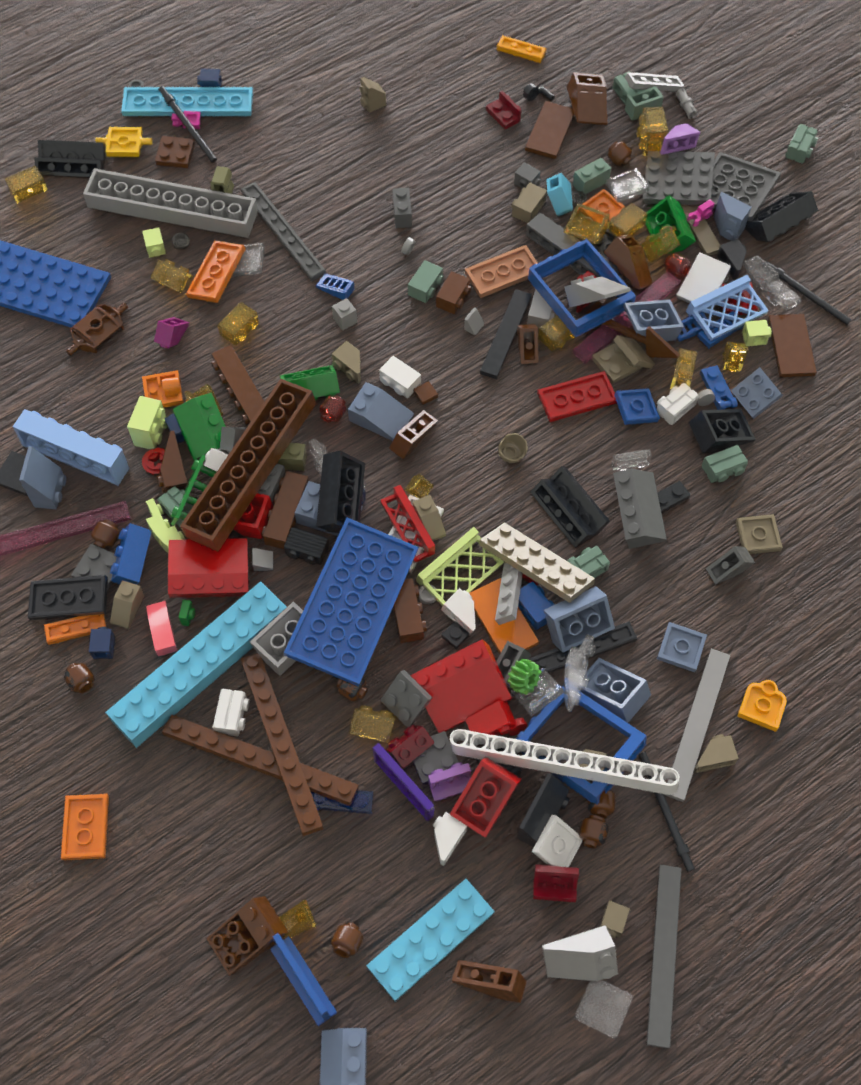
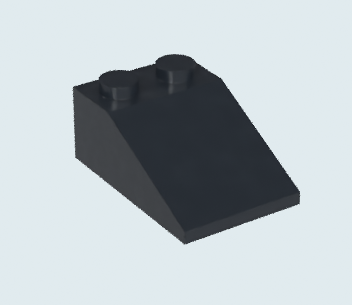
[689,409,756,453]

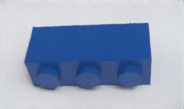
[110,523,152,585]

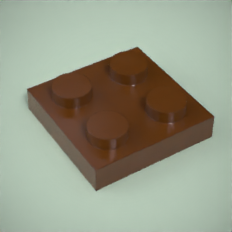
[155,136,195,168]

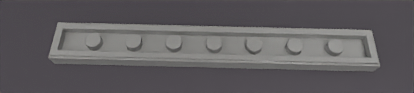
[664,648,730,802]

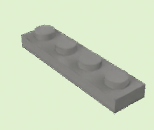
[625,73,684,92]
[495,563,523,625]

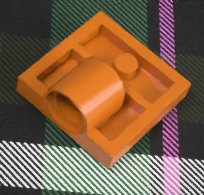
[142,370,183,408]

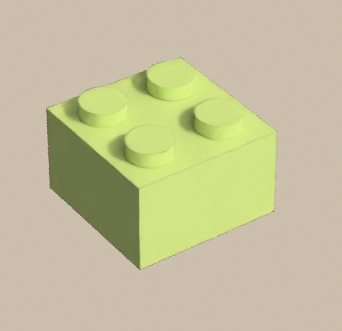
[127,396,167,449]

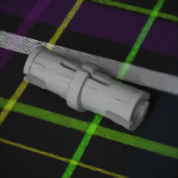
[676,88,698,119]

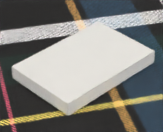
[676,252,731,303]

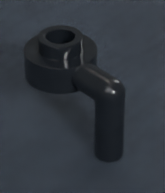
[523,83,555,101]

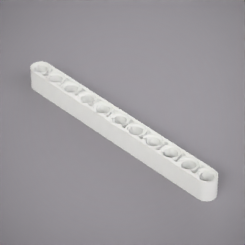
[450,729,679,795]

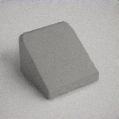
[464,308,484,335]
[252,548,273,571]

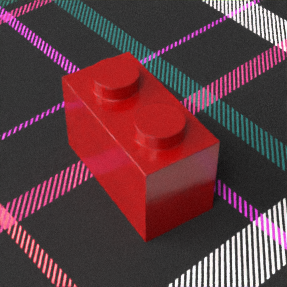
[465,701,517,736]

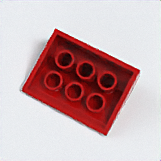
[168,538,248,598]
[411,639,512,733]

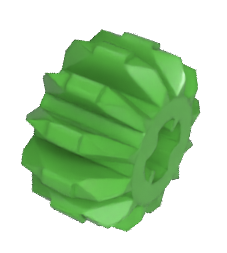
[507,659,541,695]

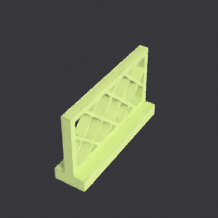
[416,527,504,606]

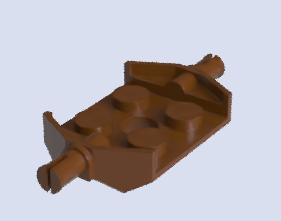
[66,302,128,356]

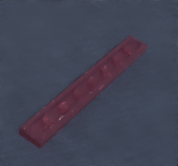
[573,271,681,364]
[0,501,131,556]

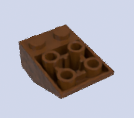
[567,72,608,125]
[604,235,653,289]
[206,896,289,976]

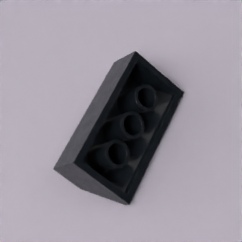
[745,192,818,242]
[316,450,365,533]

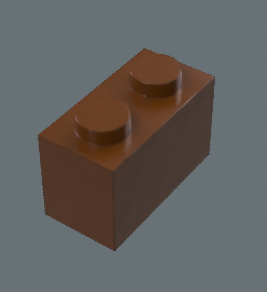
[436,271,472,314]

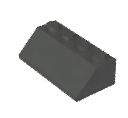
[613,469,667,549]

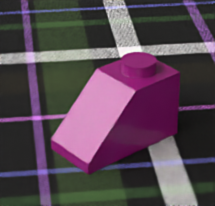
[154,317,189,348]

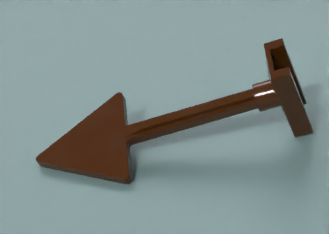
[584,299,680,358]

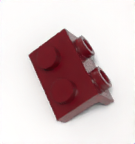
[385,725,434,768]
[533,864,579,902]

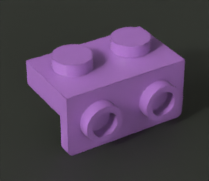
[428,763,471,802]

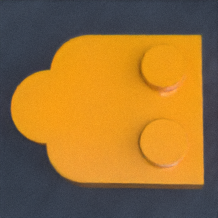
[737,680,787,732]

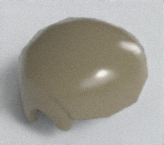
[498,433,528,463]

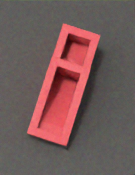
[146,601,178,657]

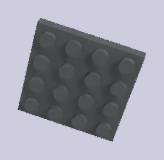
[643,151,715,205]
[711,152,781,221]

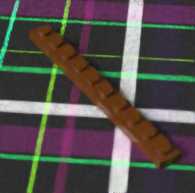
[240,653,323,836]
[162,715,359,806]

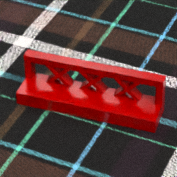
[380,485,435,563]

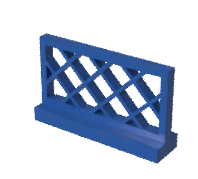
[270,933,337,1026]

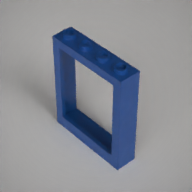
[528,239,636,338]
[516,683,647,804]

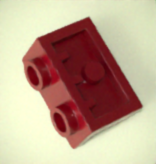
[486,91,522,130]

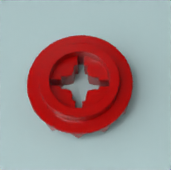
[142,448,165,476]

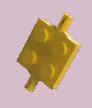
[95,127,153,157]

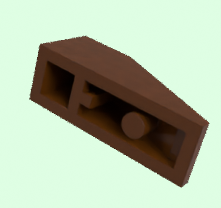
[389,410,438,459]
[157,431,187,493]
[452,960,527,1003]

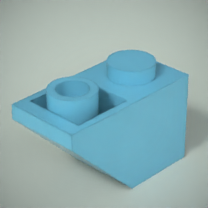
[547,173,573,217]

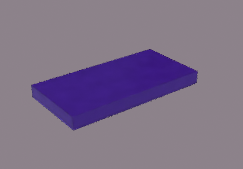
[373,743,434,821]

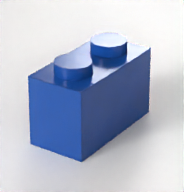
[518,581,555,630]

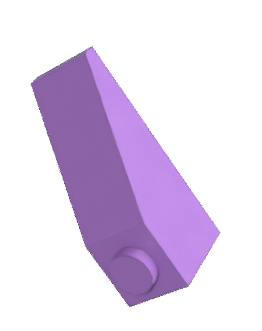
[660,124,700,155]

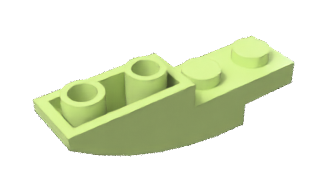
[146,498,185,553]

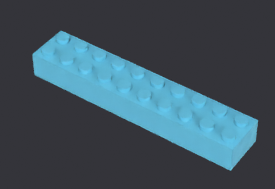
[106,581,287,748]

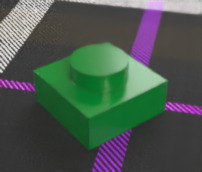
[178,600,195,626]

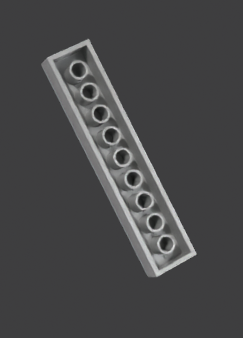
[83,168,258,238]

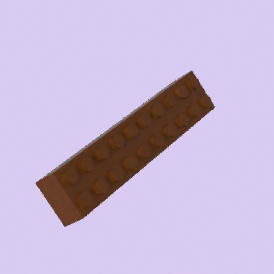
[180,378,316,552]

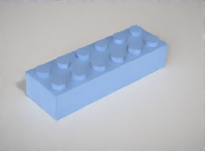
[13,409,129,486]

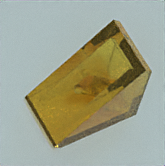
[279,900,316,939]

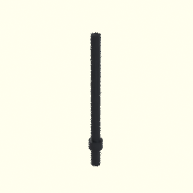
[158,86,217,163]
[763,261,851,325]
[638,752,695,872]

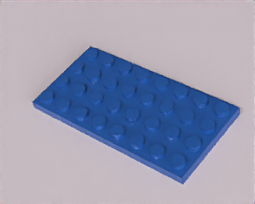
[0,240,111,328]
[284,518,419,687]

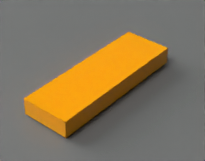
[497,36,546,63]

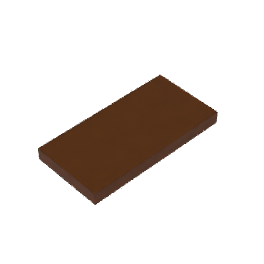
[525,101,575,159]
[768,314,817,377]

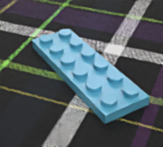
[366,879,495,1002]

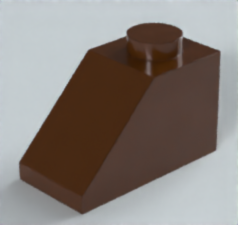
[517,324,539,364]

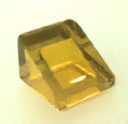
[405,474,433,498]

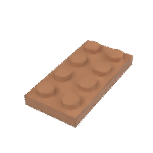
[465,245,538,298]

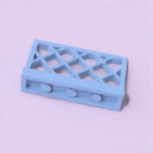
[686,275,769,341]

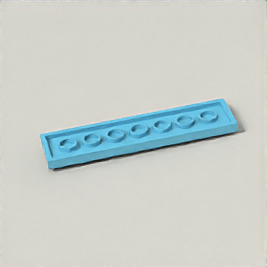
[121,87,253,116]

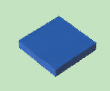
[614,388,660,425]

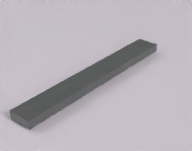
[241,182,326,282]
[646,865,681,1049]

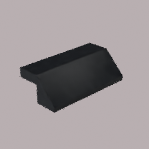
[34,140,105,177]
[530,466,610,548]

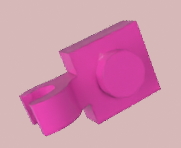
[172,111,201,129]
[687,200,715,227]

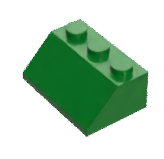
[642,195,696,255]
[280,365,340,400]
[173,392,226,461]

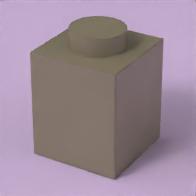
[600,901,630,938]

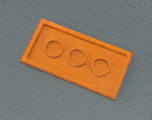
[186,240,246,303]
[469,578,539,654]

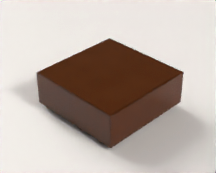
[413,381,438,405]

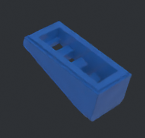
[316,273,355,300]
[677,312,707,342]

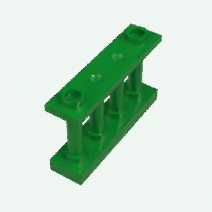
[170,454,217,526]

